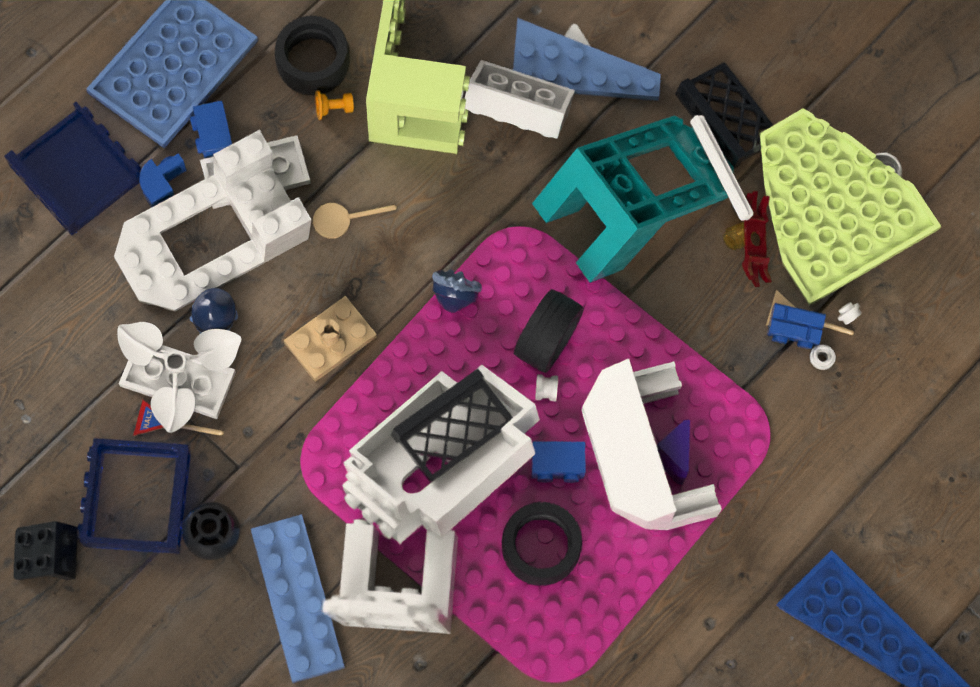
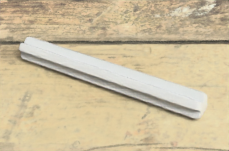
[691,115,753,221]

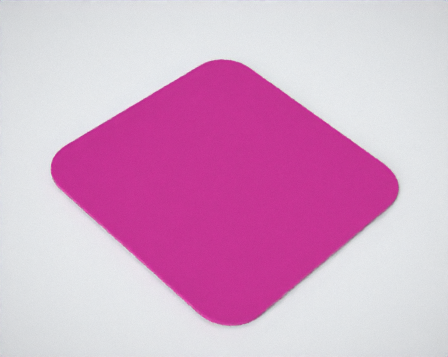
[301,226,770,683]

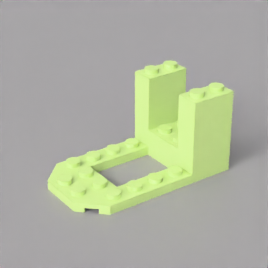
[366,0,470,154]

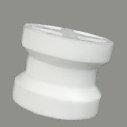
[535,374,558,402]

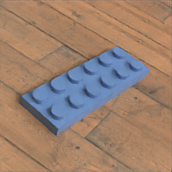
[251,514,345,683]

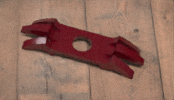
[742,190,772,287]

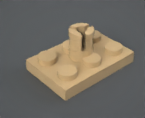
[284,296,377,382]

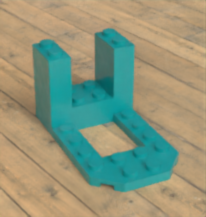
[532,116,734,283]

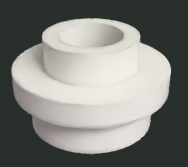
[837,302,862,325]
[809,344,836,370]

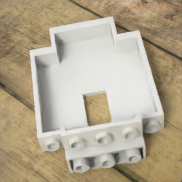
[342,365,540,543]

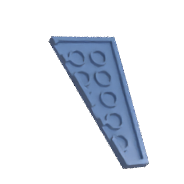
[513,18,661,101]

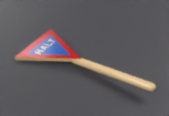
[133,400,224,436]

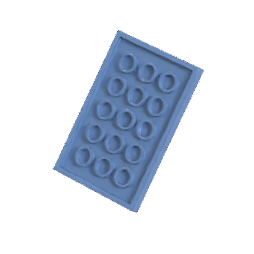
[86,0,258,149]

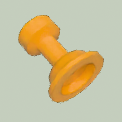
[315,90,354,120]

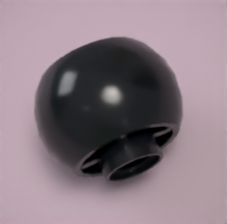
[182,502,241,560]

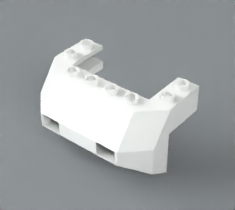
[582,359,721,530]

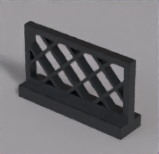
[675,62,774,169]
[391,369,513,484]

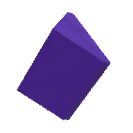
[656,420,690,485]

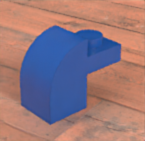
[139,154,186,208]

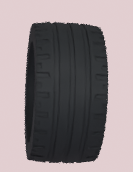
[275,15,350,96]
[514,289,584,373]
[501,502,582,586]

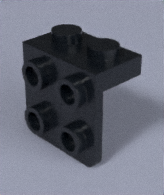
[13,521,78,580]

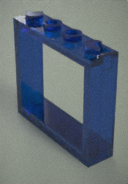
[78,438,191,554]

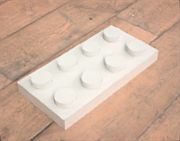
[200,135,311,209]
[119,345,236,419]

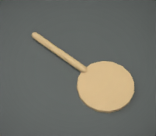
[313,203,397,239]

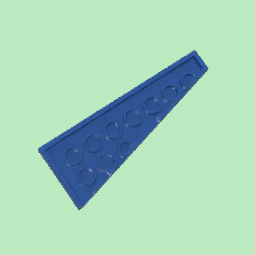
[777,550,971,687]

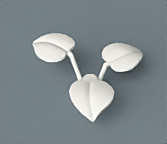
[117,322,241,433]

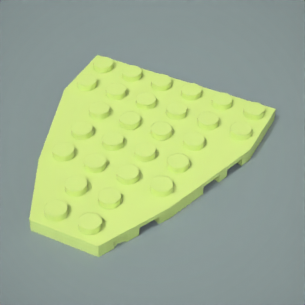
[760,109,941,306]

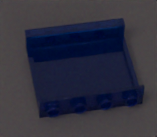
[4,101,142,236]

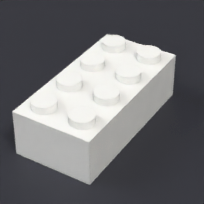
[465,60,575,139]

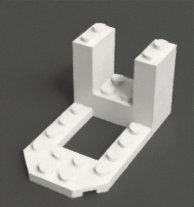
[114,130,311,312]
[323,520,458,634]

